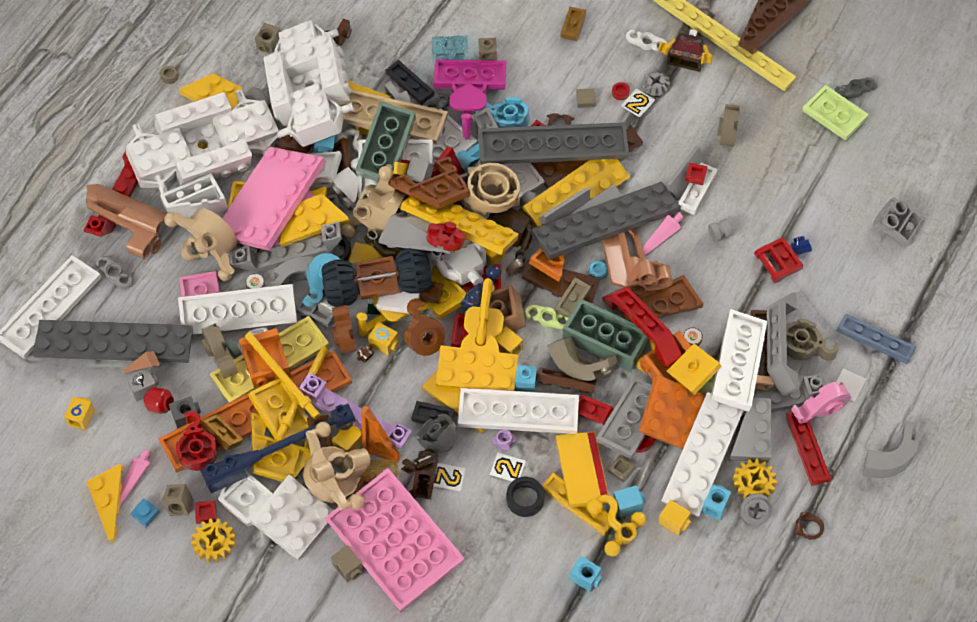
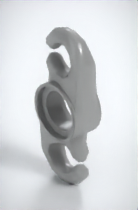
[95,256,133,289]

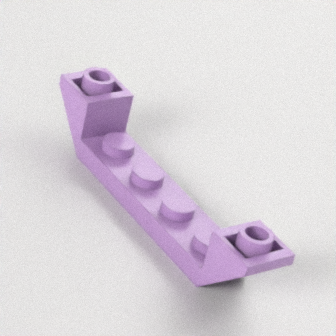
[299,372,412,448]

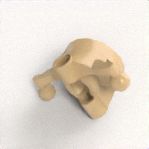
[461,163,520,219]
[341,164,405,238]
[164,208,237,282]
[303,422,370,511]

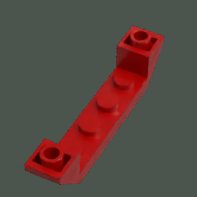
[84,142,138,237]
[602,286,682,367]

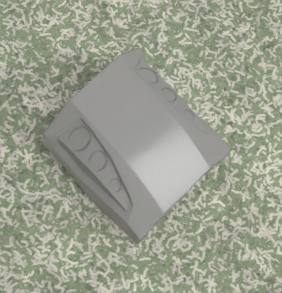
[873,197,926,247]

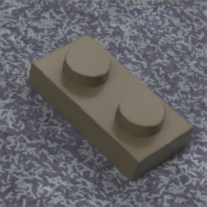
[554,278,591,319]

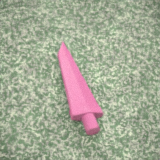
[642,213,683,256]
[120,450,151,506]

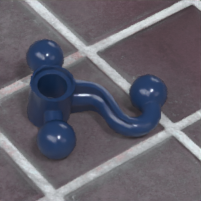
[461,265,501,312]

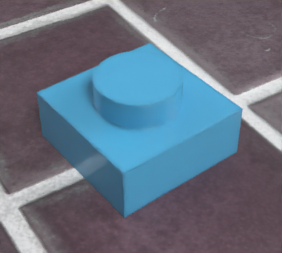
[130,498,160,527]

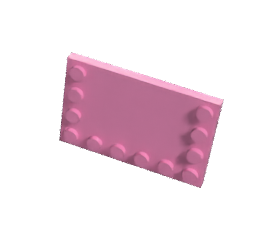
[222,147,327,251]
[325,468,465,612]

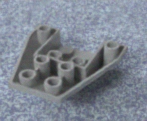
[379,211,474,254]

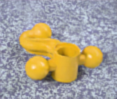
[587,494,646,557]

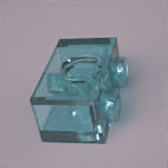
[432,35,468,65]

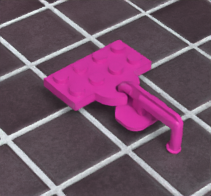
[433,59,507,140]

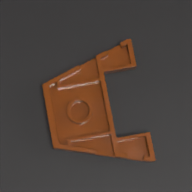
[390,156,469,209]

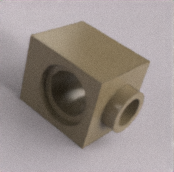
[255,23,281,54]
[478,38,497,60]
[162,484,194,516]
[331,545,363,582]

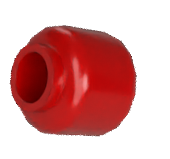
[143,387,174,414]

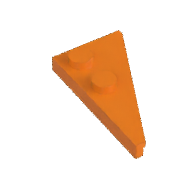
[529,248,565,282]
[361,406,401,463]

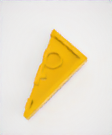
[86,464,124,543]

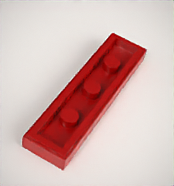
[785,412,831,486]

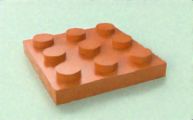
[638,375,706,450]

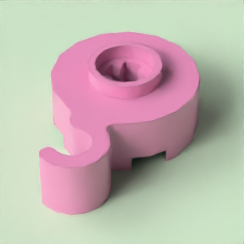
[791,382,851,424]

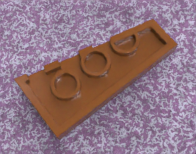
[617,275,703,323]

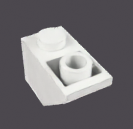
[331,167,358,211]

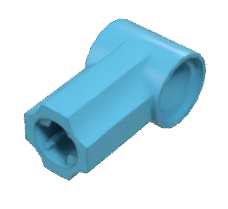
[456,142,480,172]

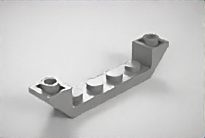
[232,221,342,272]
[767,292,799,397]
[740,373,826,419]

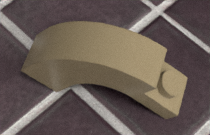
[547,336,618,381]

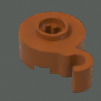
[404,298,445,356]
[331,305,357,355]

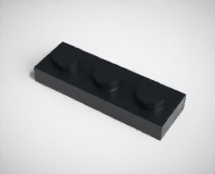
[385,60,435,105]

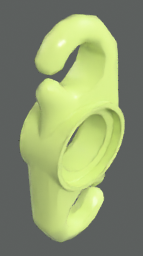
[524,305,568,330]

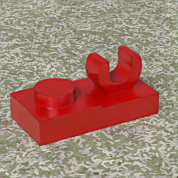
[578,394,614,425]

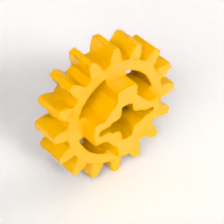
[733,459,777,499]
[191,519,236,563]

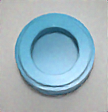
[589,261,608,280]

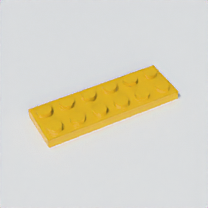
[522,159,630,227]
[401,196,519,255]

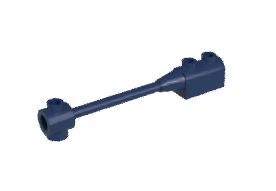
[200,403,356,494]

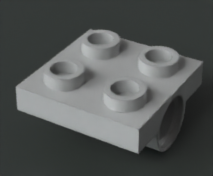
[296,287,335,328]

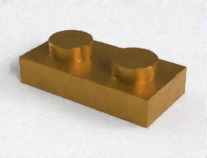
[560,6,586,41]
[201,414,243,451]

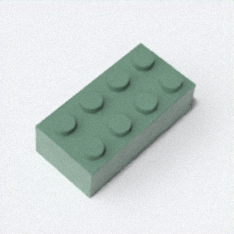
[355,101,416,185]
[562,299,649,372]

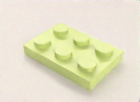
[802,85,869,141]

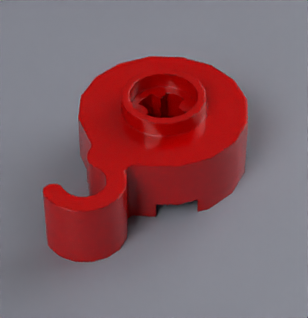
[176,411,218,471]

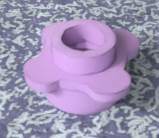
[492,430,516,451]

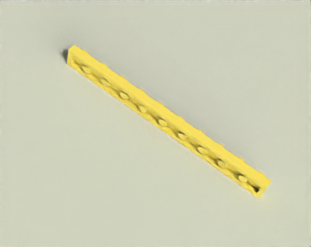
[652,0,796,92]

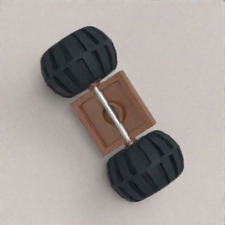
[322,248,432,307]

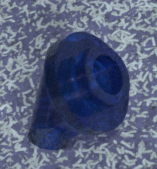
[790,236,812,255]

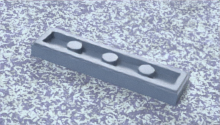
[837,313,916,364]

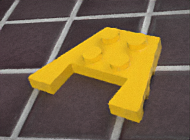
[251,412,311,482]

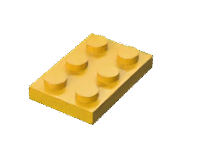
[248,378,308,442]

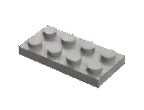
[596,376,652,459]

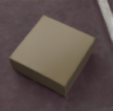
[576,88,596,108]
[608,455,636,483]

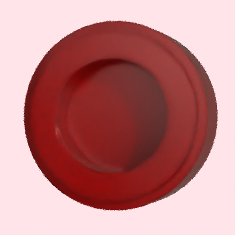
[612,82,630,100]

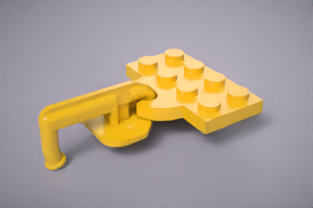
[356,262,467,338]
[436,278,519,391]

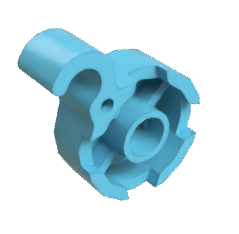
[476,97,530,128]
[302,253,341,307]

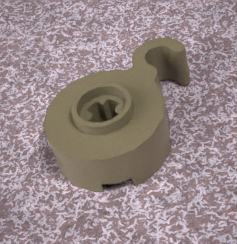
[717,104,740,147]
[786,319,839,361]
[201,323,238,379]

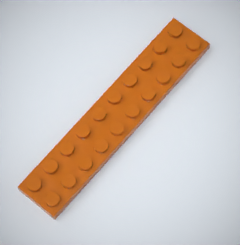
[158,350,352,473]

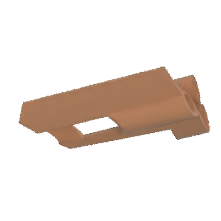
[86,184,167,259]
[602,228,673,296]

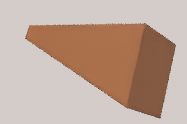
[123,351,160,373]

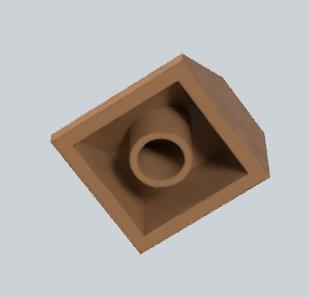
[489,285,526,331]

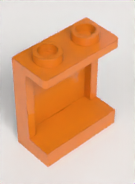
[239,328,291,387]
[639,330,691,383]

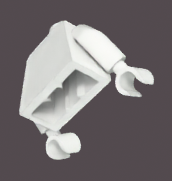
[428,243,486,286]

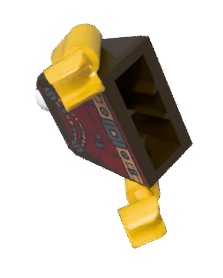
[657,29,713,72]

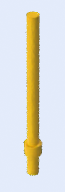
[245,332,321,419]
[275,346,328,440]

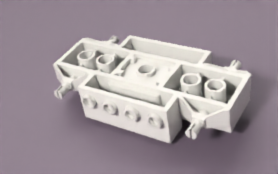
[264,20,354,147]
[126,90,279,194]

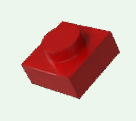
[685,163,708,185]
[195,500,217,524]

